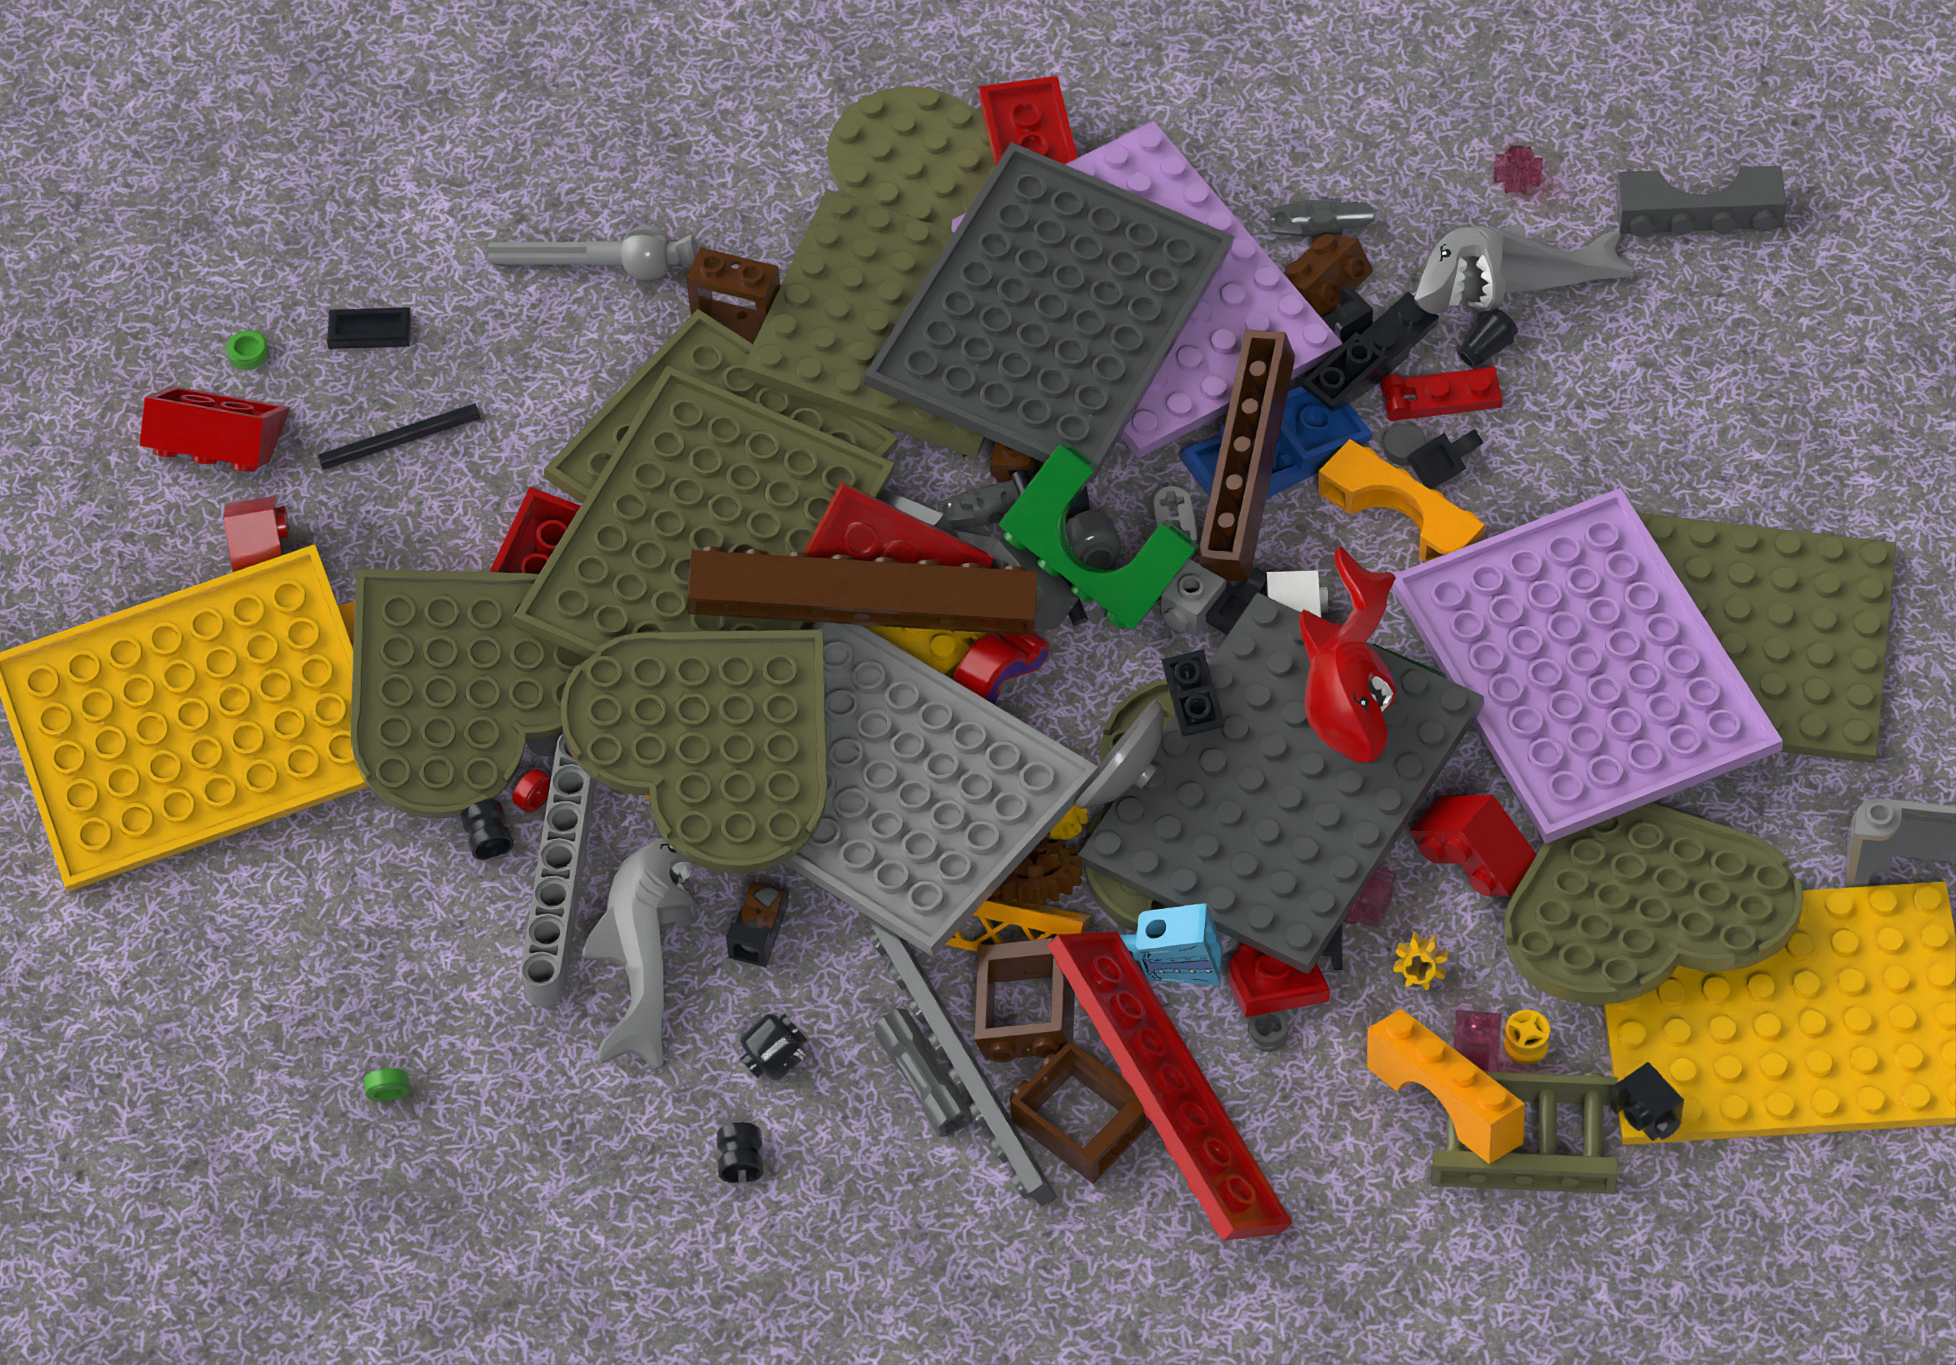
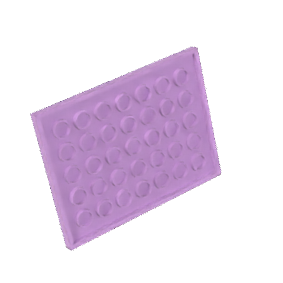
[951,121,1343,459]
[1391,488,1783,844]

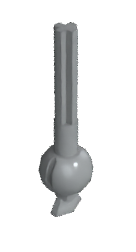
[488,225,698,282]

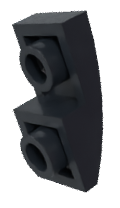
[1161,649,1225,737]

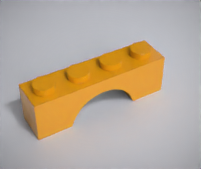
[1318,439,1485,562]
[1367,1008,1525,1164]

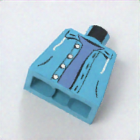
[1120,904,1223,985]

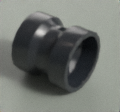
[461,800,514,860]
[717,1122,763,1183]

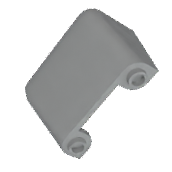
[1845,798,1956,888]

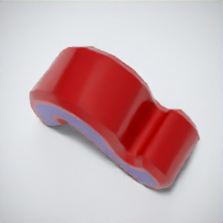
[953,631,1049,705]

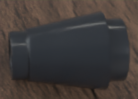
[1457,309,1518,369]

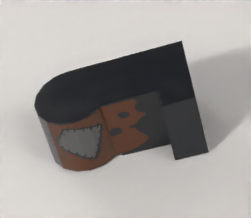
[726,881,789,968]

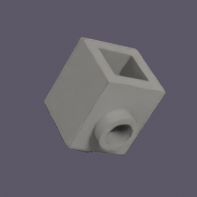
[1161,560,1226,637]

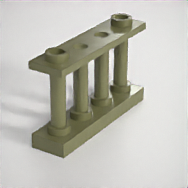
[1431,1072,1618,1194]

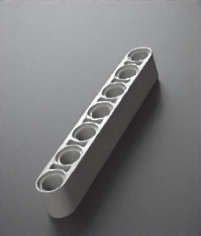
[521,733,597,1007]

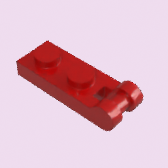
[1380,366,1502,421]

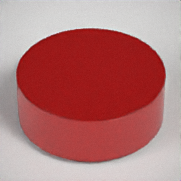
[512,769,551,813]

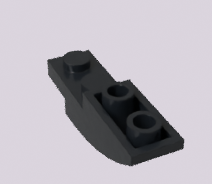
[1301,292,1439,411]

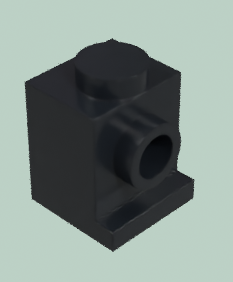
[1610,1062,1684,1141]

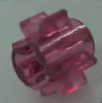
[1493,145,1543,195]

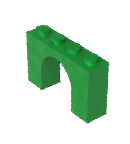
[998,441,1200,630]

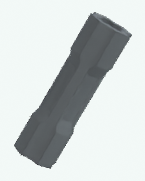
[874,1009,972,1137]

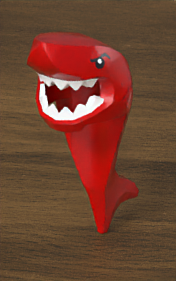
[1299,546,1397,764]

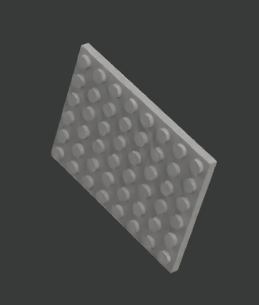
[783,622,1100,957]

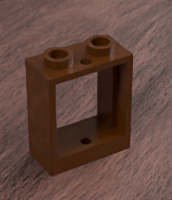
[686,247,780,344]
[974,938,1075,1063]
[1010,1041,1153,1184]

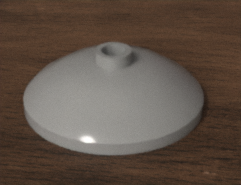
[1074,700,1164,809]

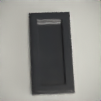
[327,307,412,349]

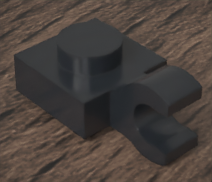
[1406,429,1483,489]
[1206,568,1267,635]

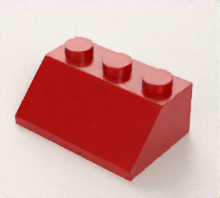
[139,386,290,472]
[489,487,581,574]

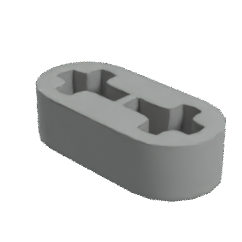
[1153,486,1197,543]

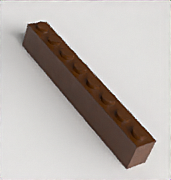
[688,546,1038,636]

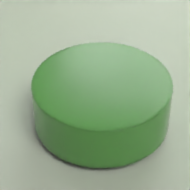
[226,330,269,370]
[363,1068,410,1102]

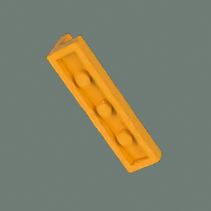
[945,894,1091,952]

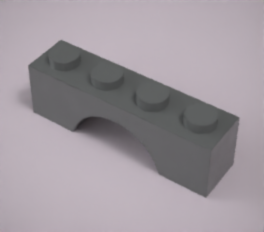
[1616,166,1786,236]

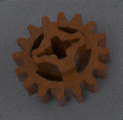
[992,837,1083,906]

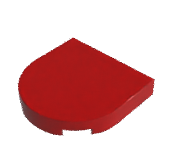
[1227,943,1330,1017]

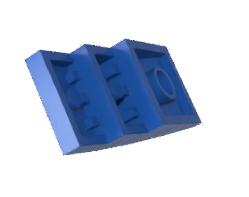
[1181,386,1373,499]

